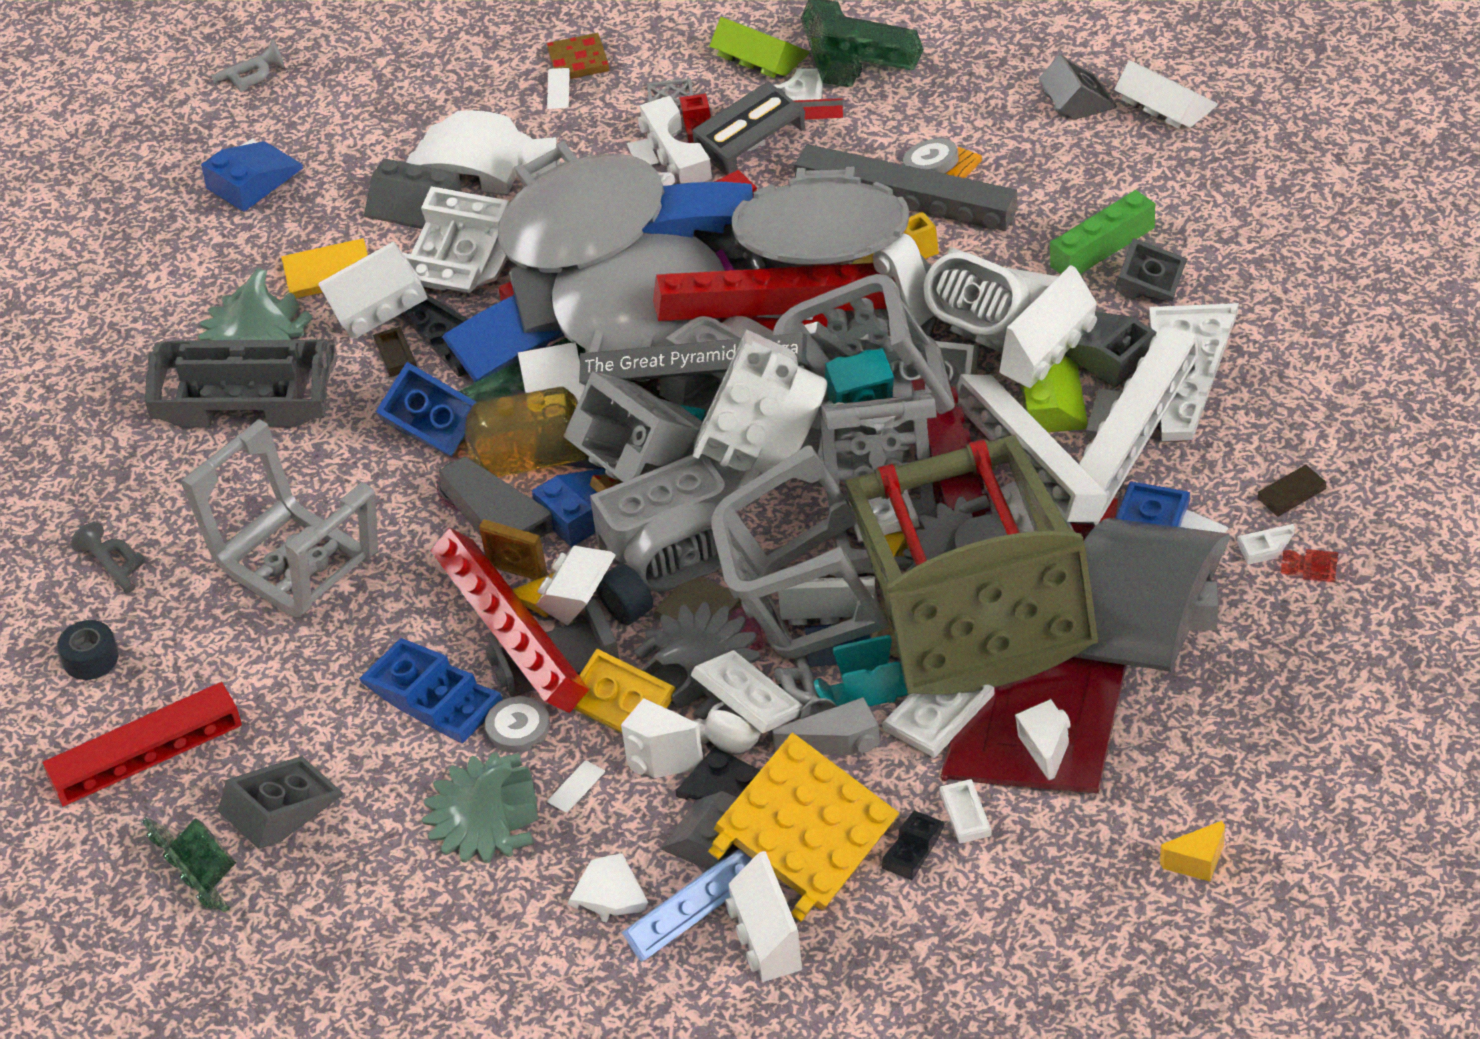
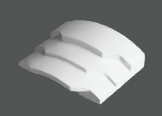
[406,110,532,194]
[403,186,509,293]

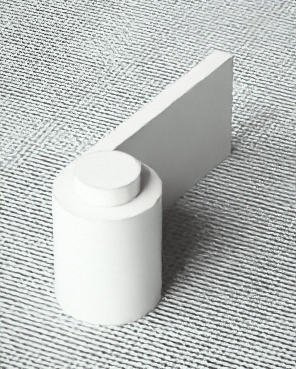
[873,233,934,326]

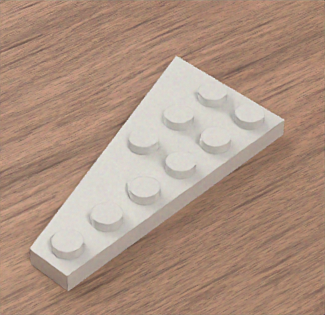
[1149,303,1239,441]

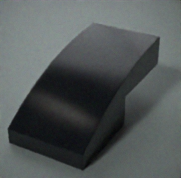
[882,810,944,880]

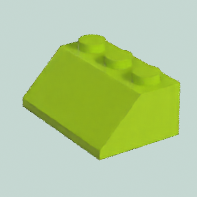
[709,16,810,78]
[1020,355,1088,433]

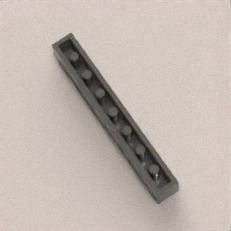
[794,144,1018,231]

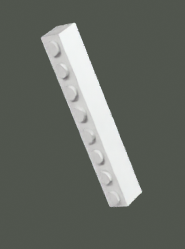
[1075,326,1199,525]
[956,374,1108,522]

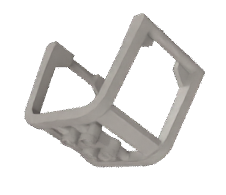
[773,274,955,455]
[819,390,938,574]
[181,419,378,617]
[711,446,889,658]

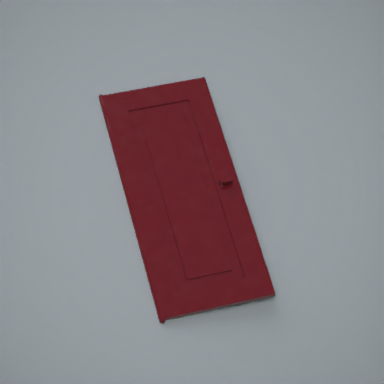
[940,524,1127,794]

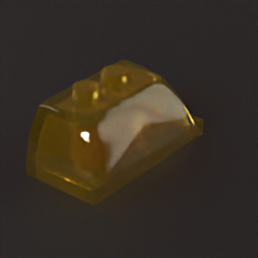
[464,386,590,477]

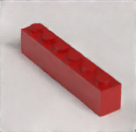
[42,681,242,807]

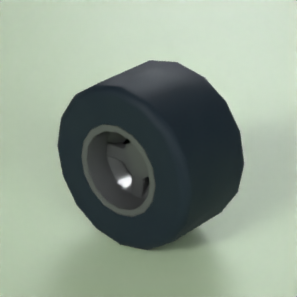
[596,563,653,626]
[57,620,119,680]

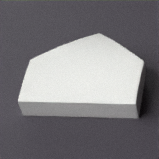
[567,853,648,922]

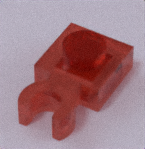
[1281,549,1338,583]

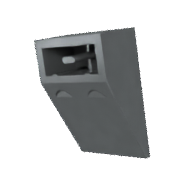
[1065,311,1157,388]

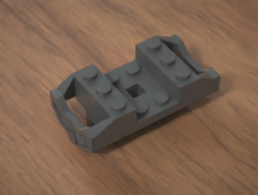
[145,339,338,427]

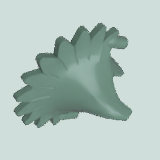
[198,267,313,340]
[422,752,538,863]

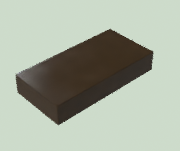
[373,327,417,377]
[1258,465,1326,517]

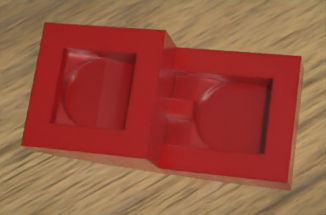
[679,93,711,143]

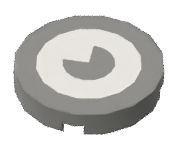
[903,138,959,174]
[485,696,550,753]

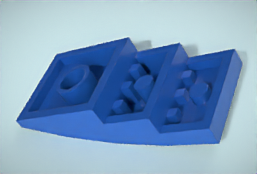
[642,182,753,238]
[442,295,565,382]
[359,638,503,744]

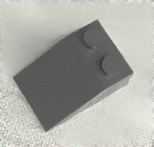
[218,756,343,849]

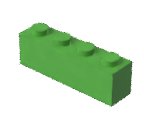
[1050,190,1156,274]

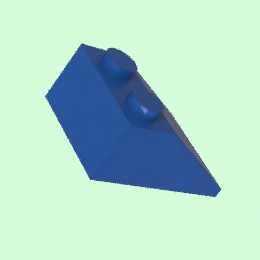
[201,141,303,212]
[375,362,483,457]
[531,468,606,548]

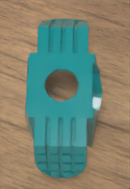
[814,635,909,707]

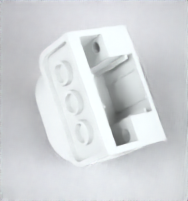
[924,247,1048,353]
[693,329,827,473]

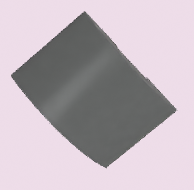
[1074,518,1230,672]

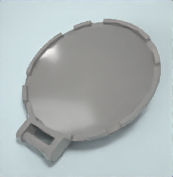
[498,141,664,273]
[732,166,909,265]
[552,233,725,382]

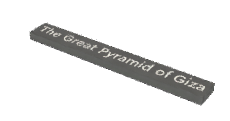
[579,332,807,385]

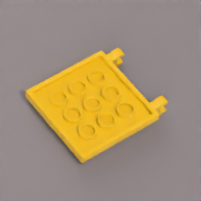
[708,732,899,923]

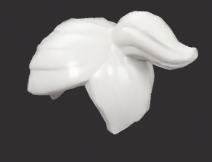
[693,701,761,754]

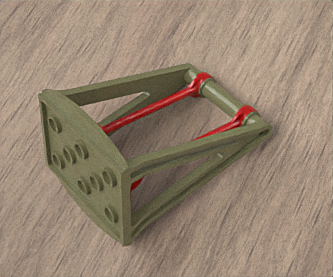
[845,435,1098,695]

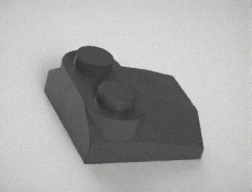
[1116,238,1188,301]

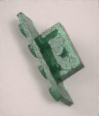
[141,817,236,912]

